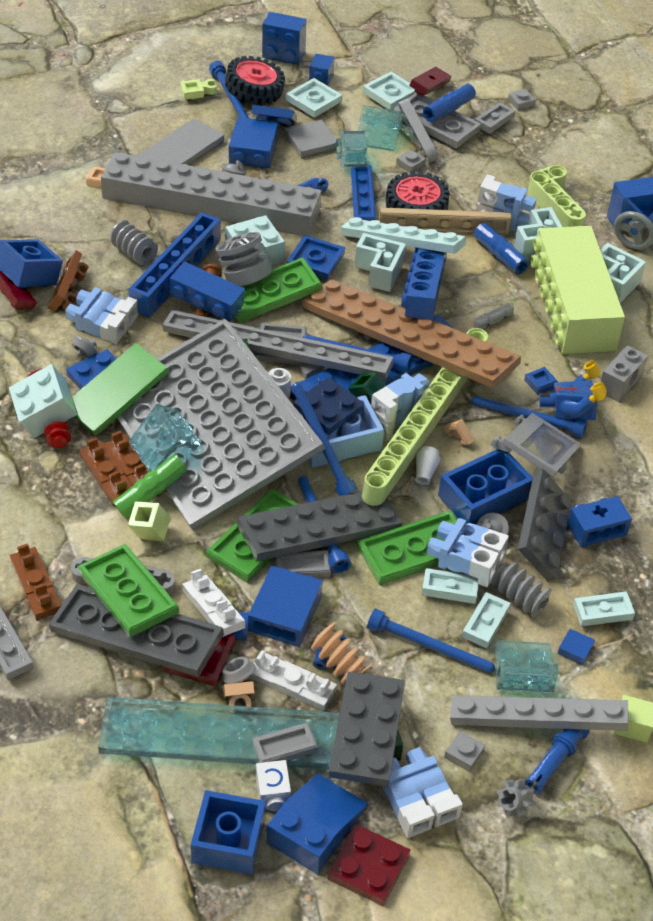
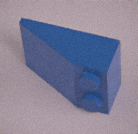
[267,773,368,875]

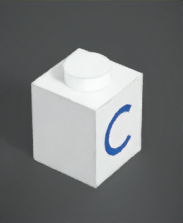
[256,760,291,811]

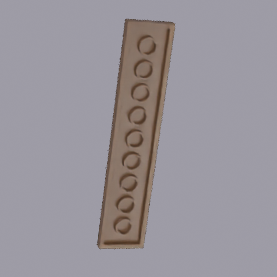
[302,279,521,388]

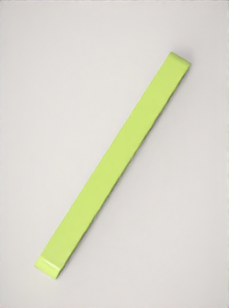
[362,328,488,506]

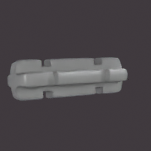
[473,303,514,329]

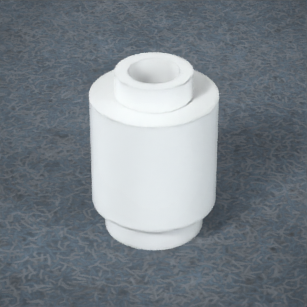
[268,368,291,398]

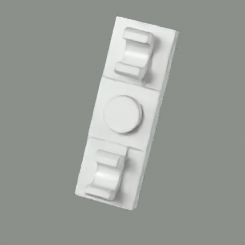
[182,569,245,637]
[248,650,337,711]

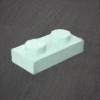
[422,568,478,604]
[462,592,511,648]
[573,592,635,627]

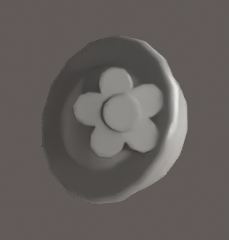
[221,160,246,176]
[71,335,98,358]
[477,512,509,535]
[222,657,255,684]

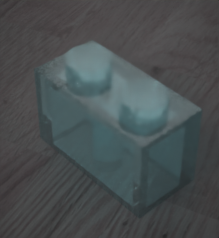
[336,131,367,167]

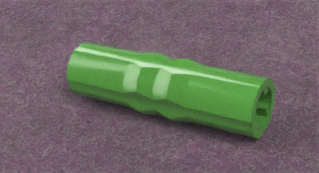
[112,454,188,519]

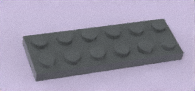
[237,492,403,561]
[48,584,224,677]

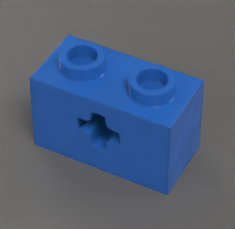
[567,496,632,547]

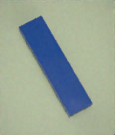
[350,165,376,221]

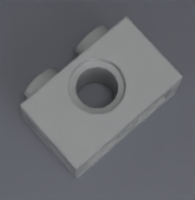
[601,345,648,402]

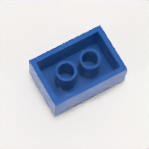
[438,449,533,525]

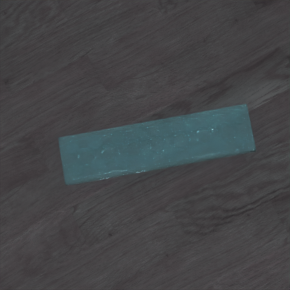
[98,697,339,770]

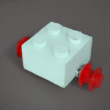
[9,364,77,448]

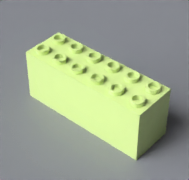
[530,226,625,355]

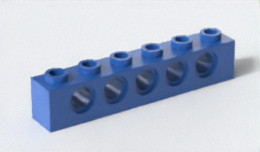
[128,212,221,318]
[401,247,447,320]

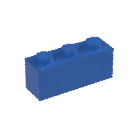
[169,261,245,322]

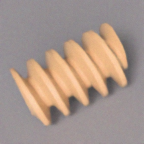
[311,622,372,686]

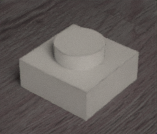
[508,89,536,111]
[396,150,426,173]
[444,731,485,772]

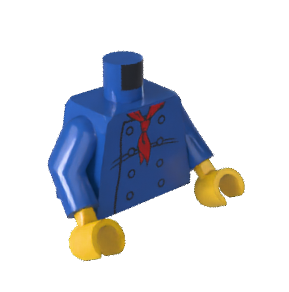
[539,360,607,420]

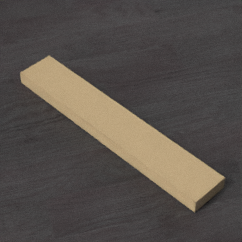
[379,208,511,235]

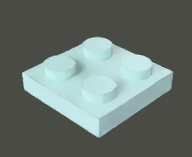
[363,72,415,110]
[286,78,342,118]

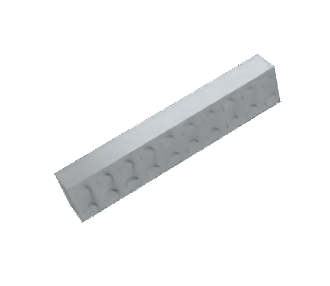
[101,152,321,236]

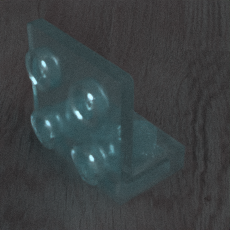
[355,105,404,151]
[129,404,201,472]
[495,640,558,693]

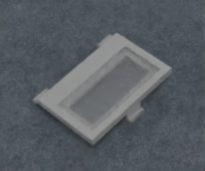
[490,413,582,477]

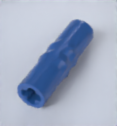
[423,83,476,123]
[474,223,529,275]

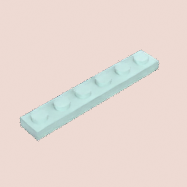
[341,217,466,254]

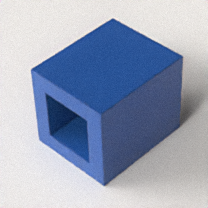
[309,53,335,86]

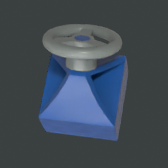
[607,177,653,250]

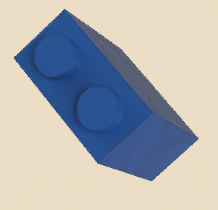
[228,117,278,168]
[248,565,323,647]

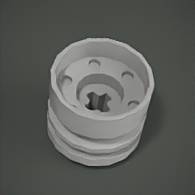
[215,232,273,286]

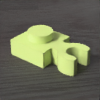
[180,79,217,100]

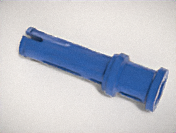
[525,729,590,794]

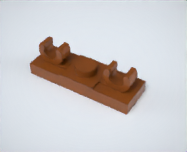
[48,250,89,312]
[104,431,152,486]
[79,438,132,506]
[10,543,61,621]

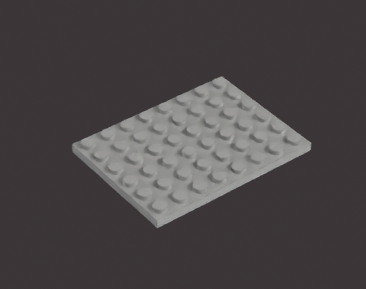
[117,319,325,530]

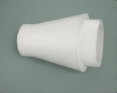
[415,446,441,485]

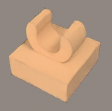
[223,681,254,711]

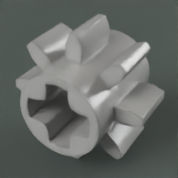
[496,779,535,817]

